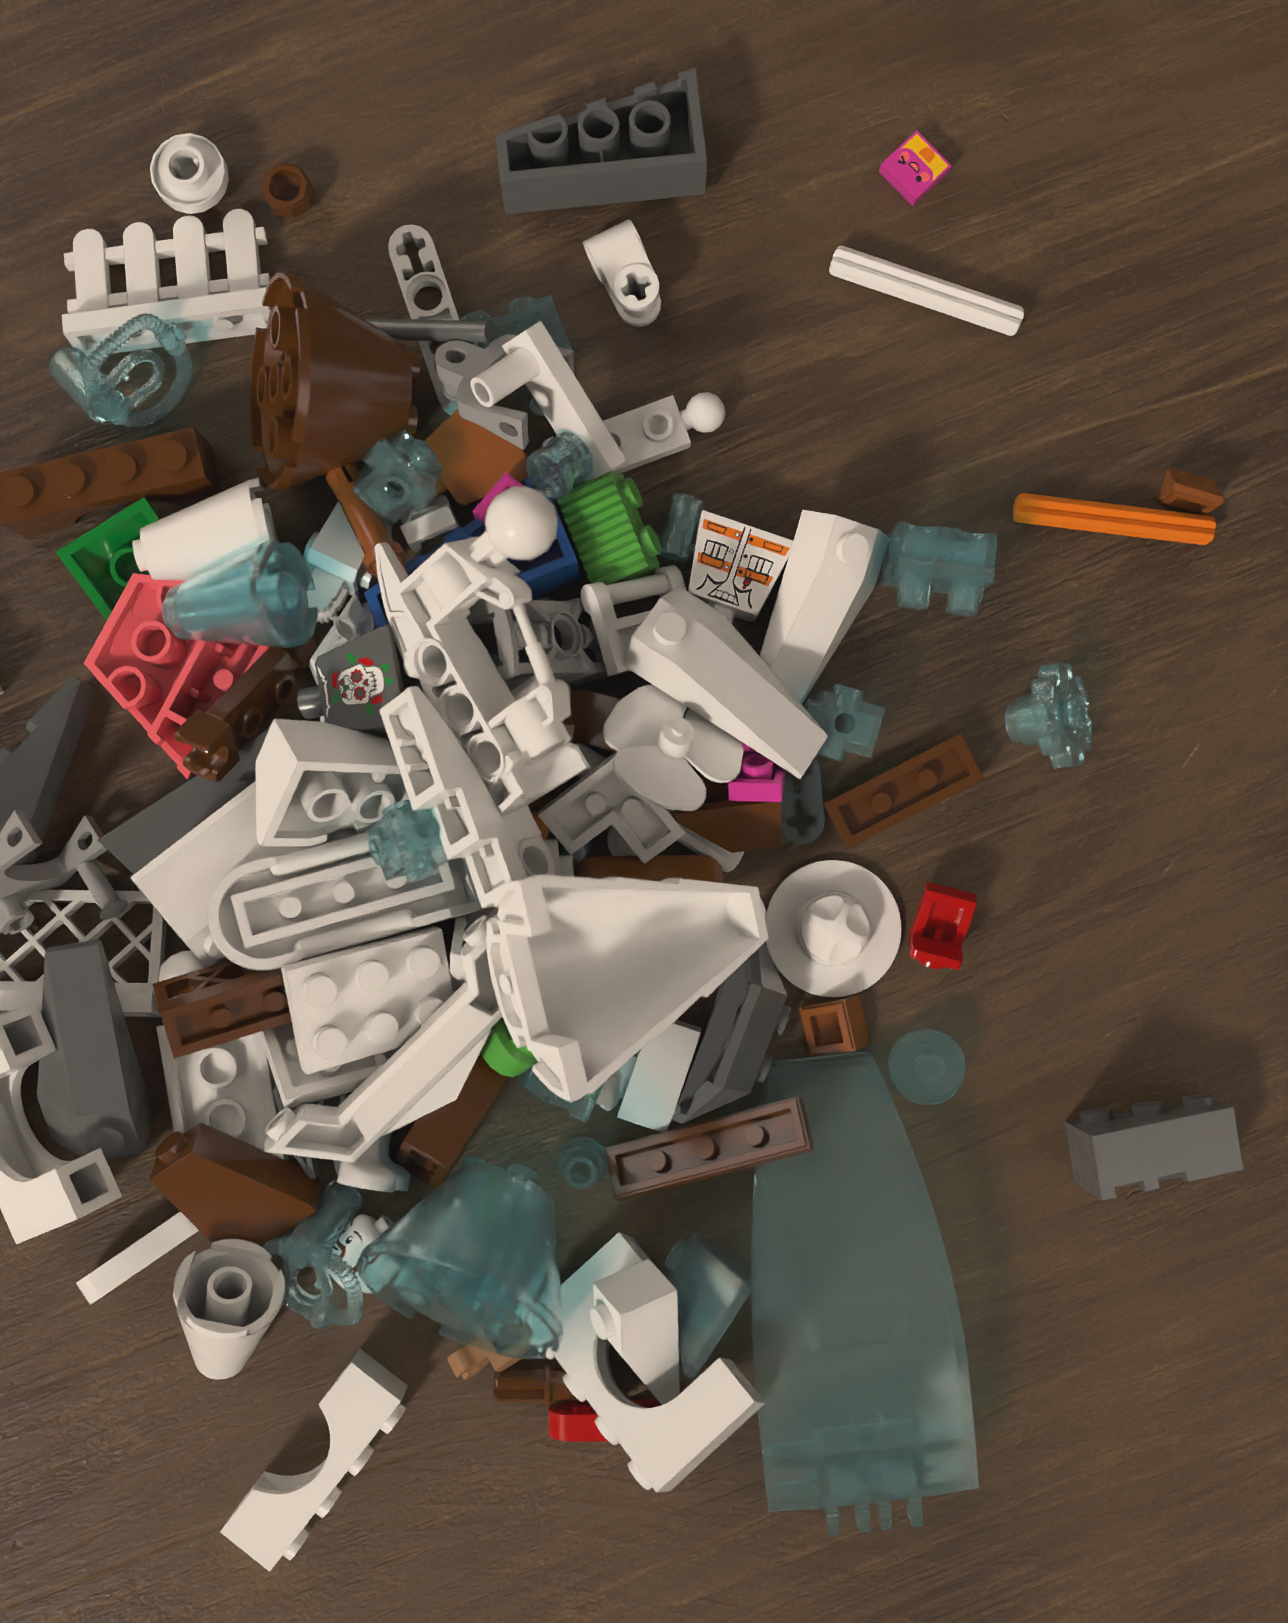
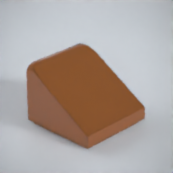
[1157,468,1224,515]
[799,995,870,1058]

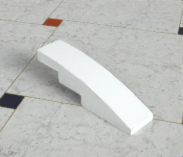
[379,686,527,908]

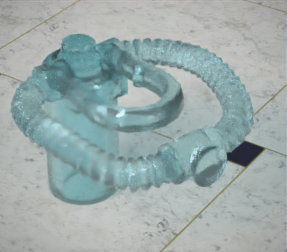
[49,313,193,428]
[262,1180,363,1330]

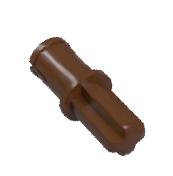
[493,1364,587,1407]

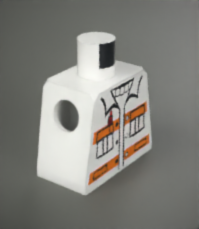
[688,510,793,624]

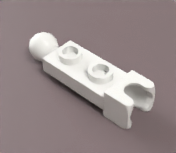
[542,392,726,494]

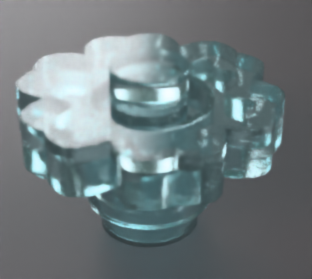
[1005,662,1092,768]

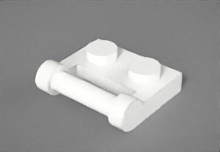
[581,565,687,677]

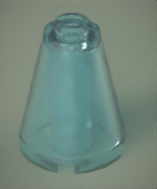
[162,540,318,648]

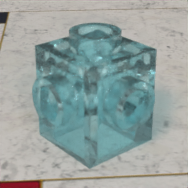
[352,429,442,526]
[805,684,886,762]
[368,800,449,883]

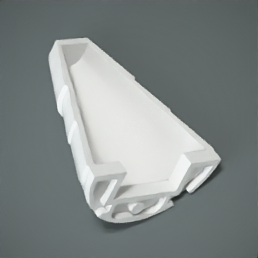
[486,874,769,1102]

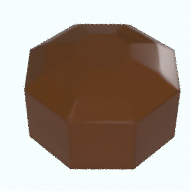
[261,162,314,219]

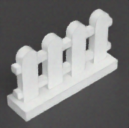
[62,209,271,358]

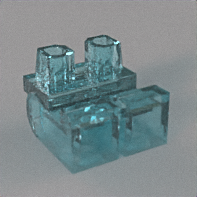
[881,521,997,617]

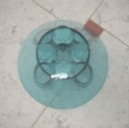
[356,1156,563,1359]

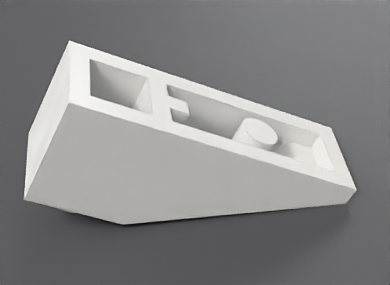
[590,1259,680,1405]

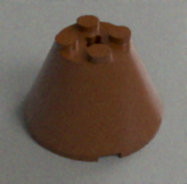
[250,272,420,491]

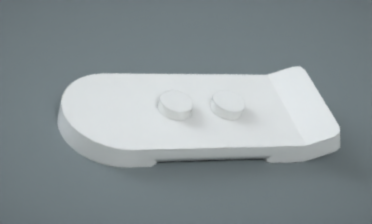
[208,813,481,971]

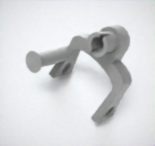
[435,334,574,450]
[0,810,128,935]

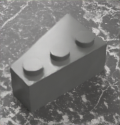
[1065,1094,1243,1201]

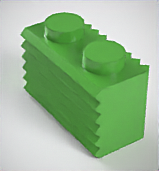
[556,471,662,585]

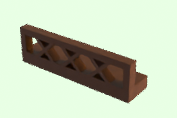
[152,942,370,1059]

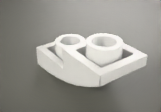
[617,1020,701,1133]

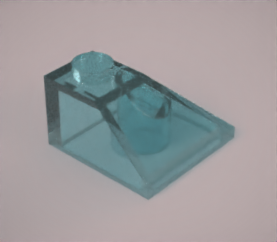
[665,1230,753,1380]

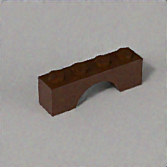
[0,427,220,537]

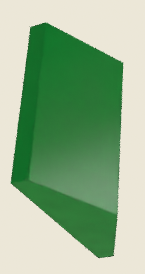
[56,496,205,621]

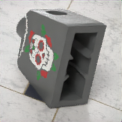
[297,625,422,734]

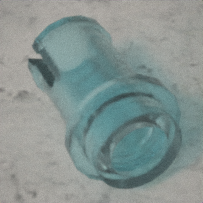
[657,493,704,562]

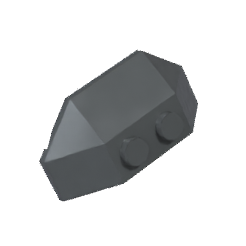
[672,943,791,1123]

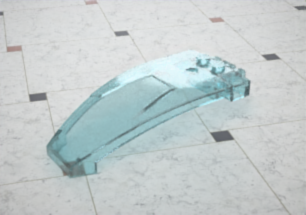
[750,1051,979,1536]

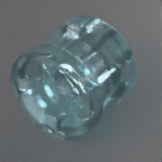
[526,432,593,499]

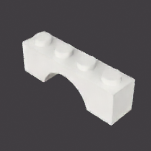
[220,1348,408,1572]

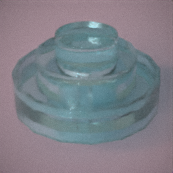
[888,1027,966,1105]

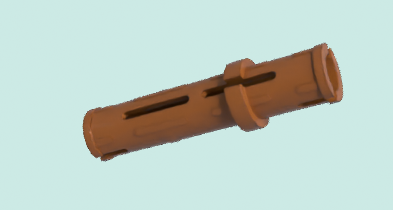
[326,463,410,583]

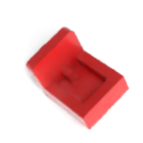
[908,881,977,970]

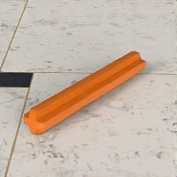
[1013,493,1216,545]

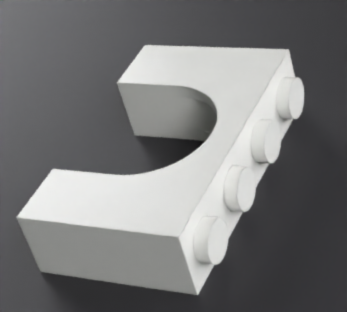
[0,1002,122,1244]
[526,1232,766,1493]

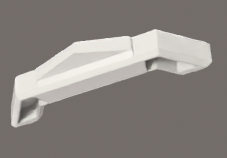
[264,914,503,1162]

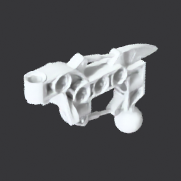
[375,486,589,877]

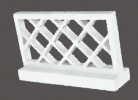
[0,890,167,1018]

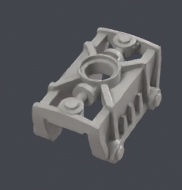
[469,597,608,692]

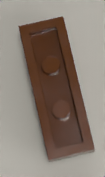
[822,733,984,849]

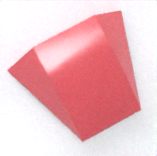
[84,573,291,780]

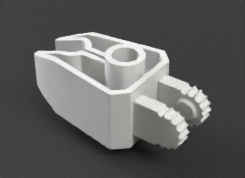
[303,481,394,624]

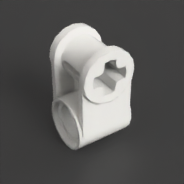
[583,219,661,327]

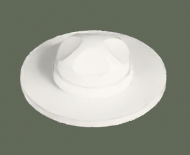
[765,860,901,997]

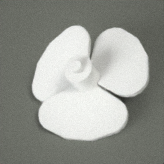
[602,684,744,811]

